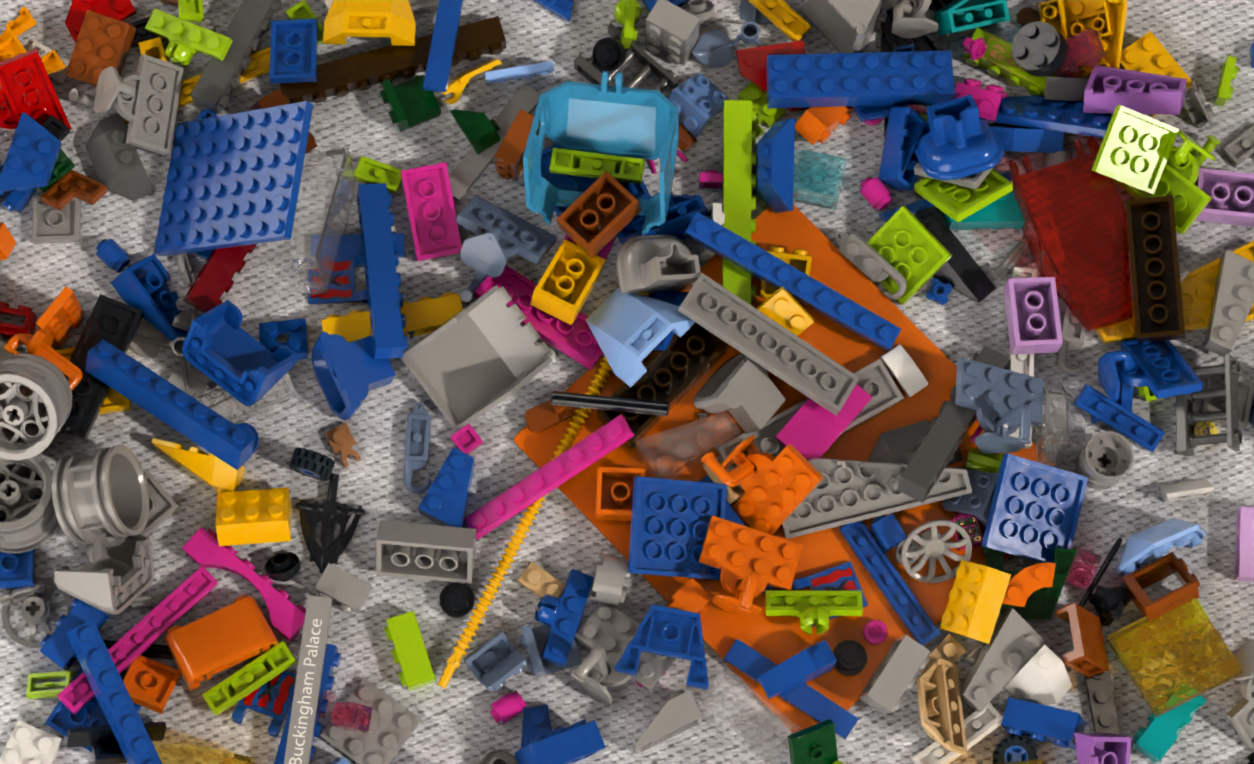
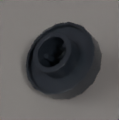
[592,37,626,72]
[265,552,301,582]
[439,582,475,618]
[833,640,867,676]

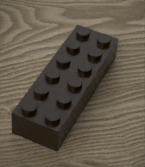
[1125,195,1186,343]
[596,322,729,450]

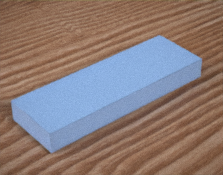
[485,61,554,84]

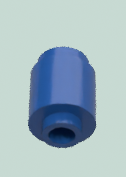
[96,239,131,273]

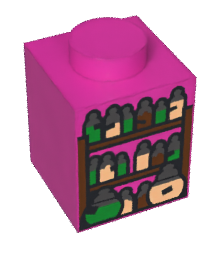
[952,513,983,551]

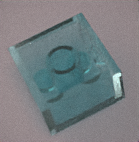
[793,149,847,210]

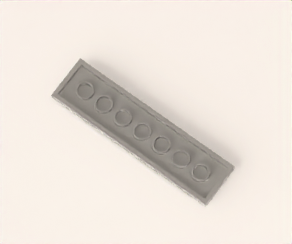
[678,273,859,416]
[717,359,904,489]

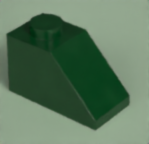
[450,109,501,154]

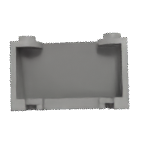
[54,535,154,615]

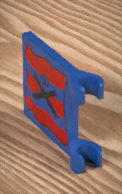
[308,255,368,304]
[791,561,868,627]
[232,664,296,737]

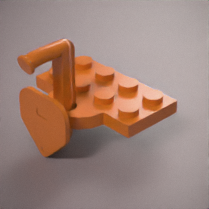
[3,286,84,392]
[701,435,824,535]
[698,516,803,616]

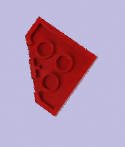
[65,0,137,43]
[735,40,811,112]

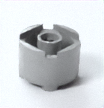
[590,553,630,606]

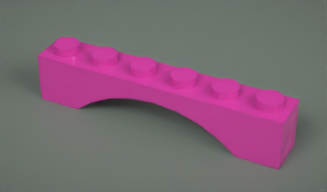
[182,527,306,643]

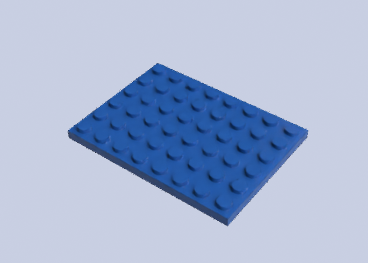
[154,101,313,256]

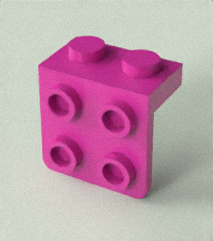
[953,78,1008,121]

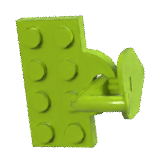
[1111,130,1220,235]

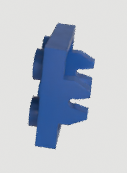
[259,318,309,360]

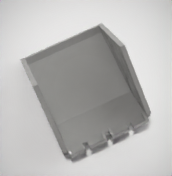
[799,0,882,53]
[401,285,553,432]

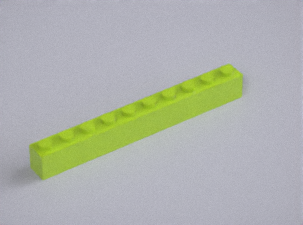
[722,100,756,305]

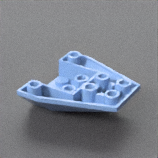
[586,287,695,388]
[1115,518,1207,576]

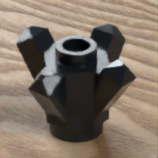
[1089,585,1130,626]

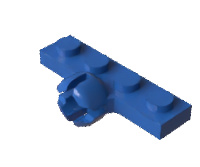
[535,569,594,667]

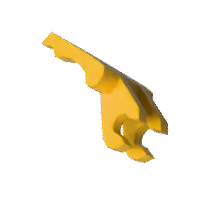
[441,58,502,104]

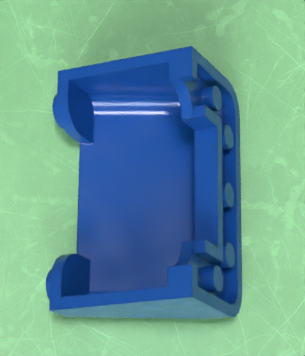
[182,300,299,406]

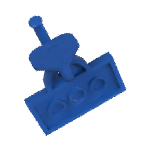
[1091,339,1203,424]

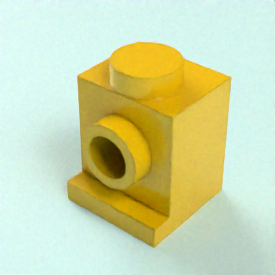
[138,37,168,62]

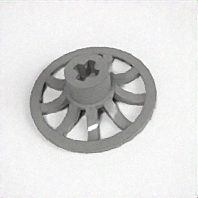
[901,520,972,583]
[2,577,72,648]

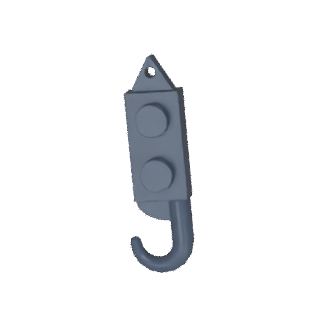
[403,400,432,494]

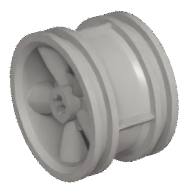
[52,445,149,546]

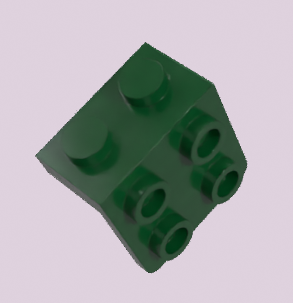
[380,75,441,132]

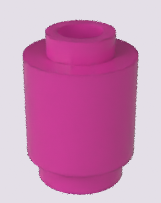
[860,177,893,211]
[489,690,527,724]

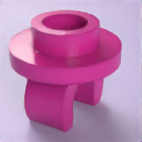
[962,37,986,61]

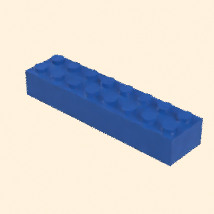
[765,51,955,109]

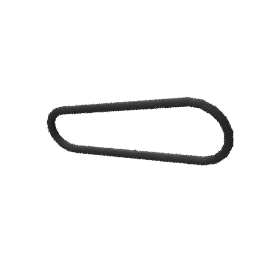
[1079,538,1122,607]

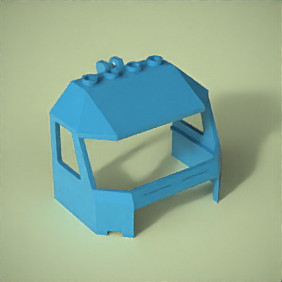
[523,71,679,236]

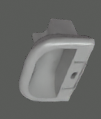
[617,234,701,294]
[693,353,786,433]

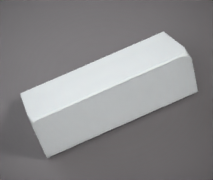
[1160,479,1214,503]

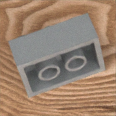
[645,0,700,65]
[859,635,930,714]

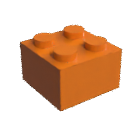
[596,467,646,521]

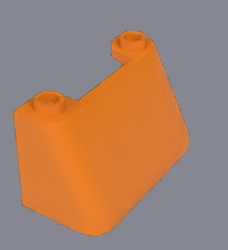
[165,594,278,691]

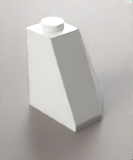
[1005,644,1072,704]

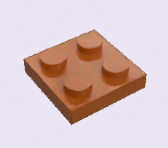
[123,655,181,714]

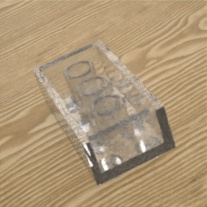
[696,666,802,764]

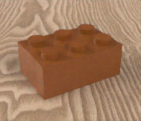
[65,10,137,87]
[556,171,642,258]

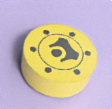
[1193,421,1218,436]

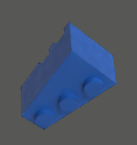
[418,447,475,528]

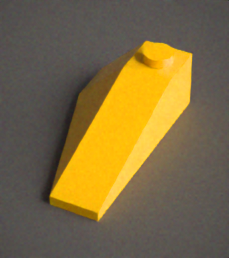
[151,438,245,494]

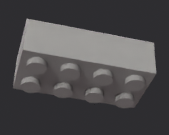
[376,520,476,584]

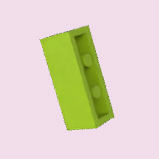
[384,611,437,691]

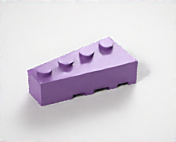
[1083,65,1186,115]
[1074,732,1132,764]

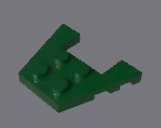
[982,547,1077,620]

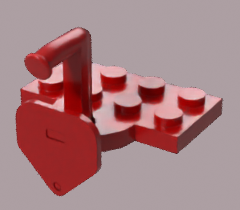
[0,48,72,130]

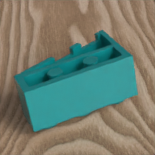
[934,0,1010,36]
[941,191,1025,230]
[1132,683,1207,764]

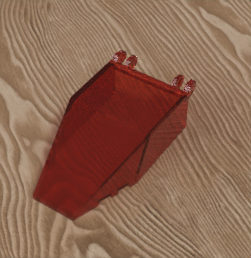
[1009,136,1133,332]

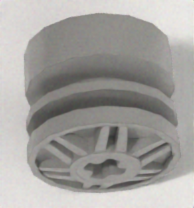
[1075,431,1134,490]

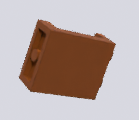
[1055,603,1109,678]

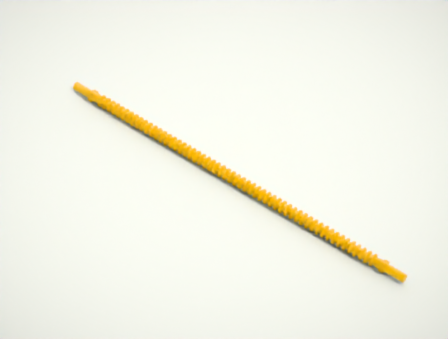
[437,293,649,689]

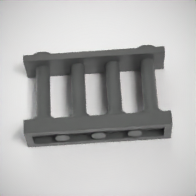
[574,23,679,93]
[1176,354,1242,456]

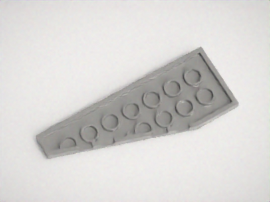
[782,458,972,539]

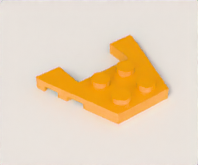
[0,6,66,85]

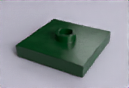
[788,719,838,764]

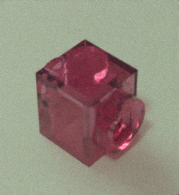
[1065,547,1102,590]
[330,702,373,732]

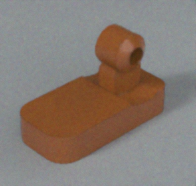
[525,400,574,433]

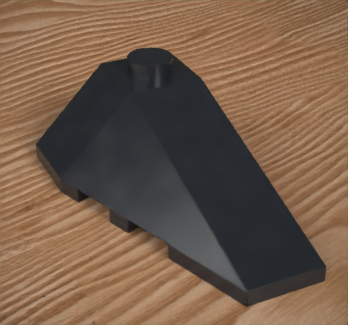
[924,214,996,303]

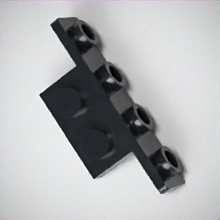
[66,722,166,764]

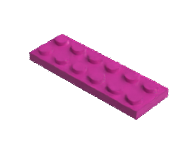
[473,265,603,370]

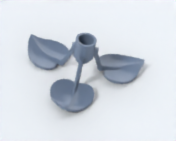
[692,0,771,67]

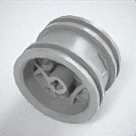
[0,354,72,460]
[0,455,60,554]

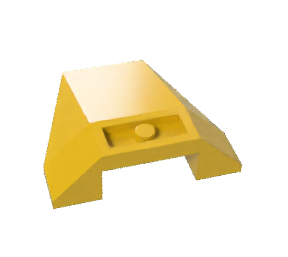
[323,0,416,46]
[1038,0,1128,77]

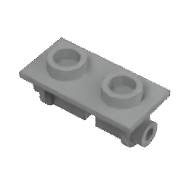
[1183,80,1215,128]

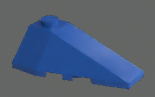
[110,254,188,342]

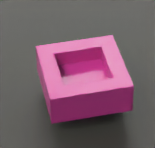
[699,170,723,189]
[450,424,483,454]

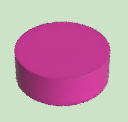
[863,620,888,645]

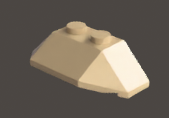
[916,658,968,755]

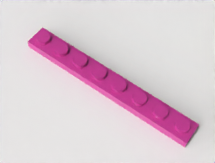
[464,415,635,540]
[57,566,218,715]

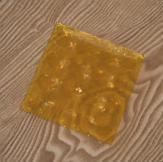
[1107,593,1242,717]

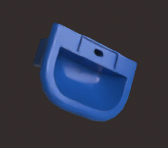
[914,94,1004,181]
[312,332,396,421]

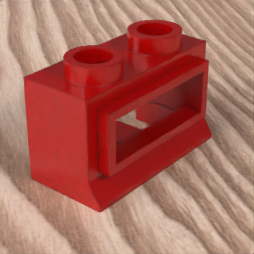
[0,301,38,339]

